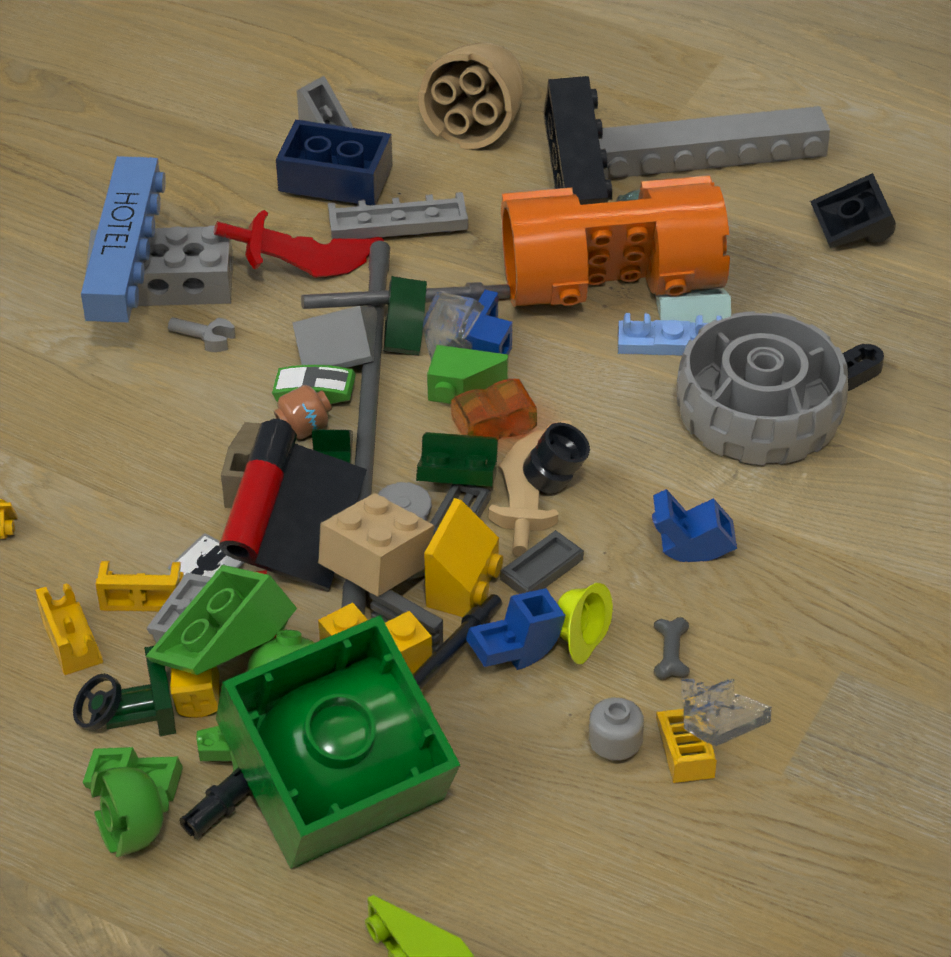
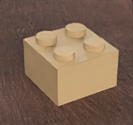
[318,493,434,597]

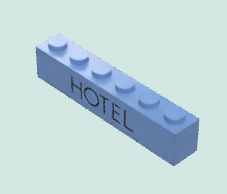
[81,156,166,323]

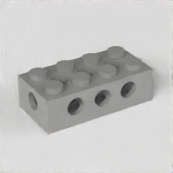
[85,226,233,306]

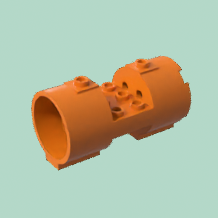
[501,175,730,307]

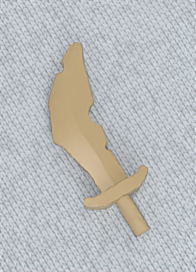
[488,420,572,557]

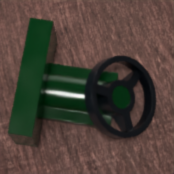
[73,646,176,737]

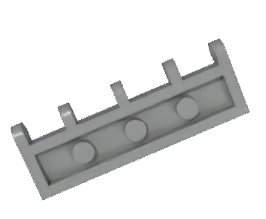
[328,192,468,239]

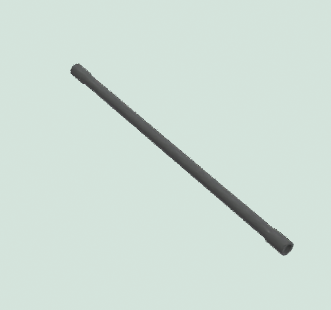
[341,241,391,615]

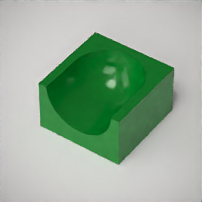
[216,615,461,869]

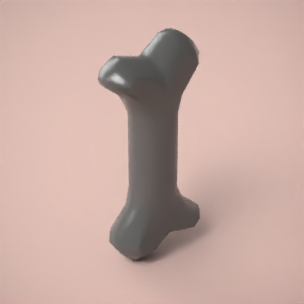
[654,617,690,679]

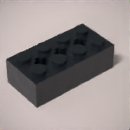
[543,76,613,205]

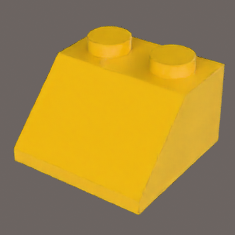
[424,498,503,617]

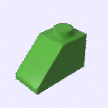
[427,345,508,406]

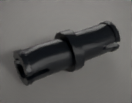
[179,766,251,840]

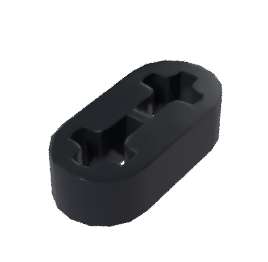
[843,344,884,391]

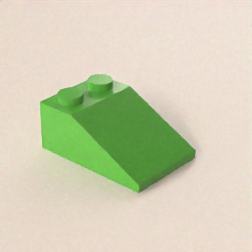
[146,565,297,675]

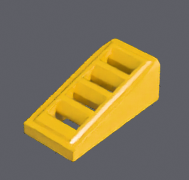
[656,707,717,783]

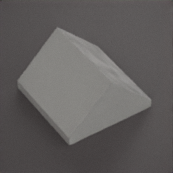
[292,306,377,368]

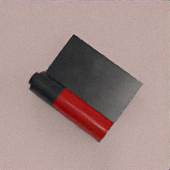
[219,419,367,592]

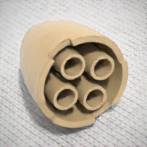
[418,42,524,149]

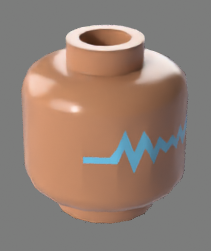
[274,385,332,440]

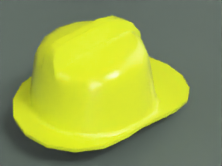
[557,583,613,664]

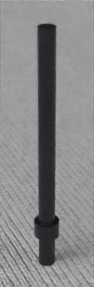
[413,594,502,690]

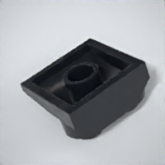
[810,173,896,248]

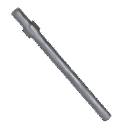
[301,282,510,309]

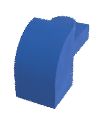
[456,289,512,355]
[652,489,737,562]
[466,588,566,670]

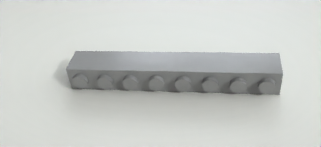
[599,106,830,179]

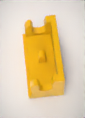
[95,561,184,612]
[35,583,103,675]

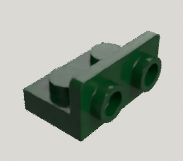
[416,432,498,487]

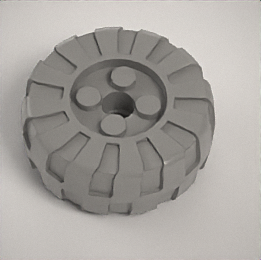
[677,311,848,466]

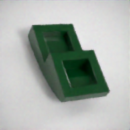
[383,276,427,356]

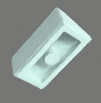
[656,289,731,323]

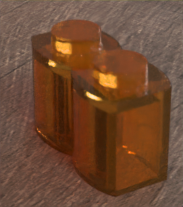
[451,378,537,440]

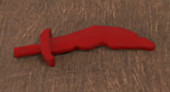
[214,210,384,278]

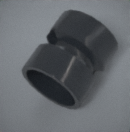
[523,422,590,494]

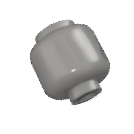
[589,697,644,760]

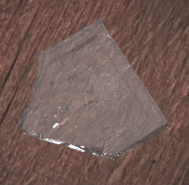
[423,292,485,361]
[681,679,772,746]

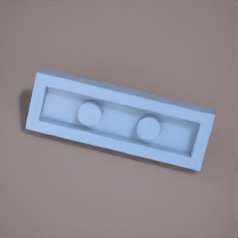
[618,313,722,356]

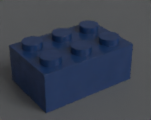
[276,119,393,205]

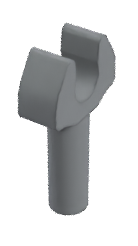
[168,317,236,352]

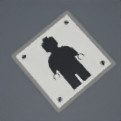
[167,533,244,577]

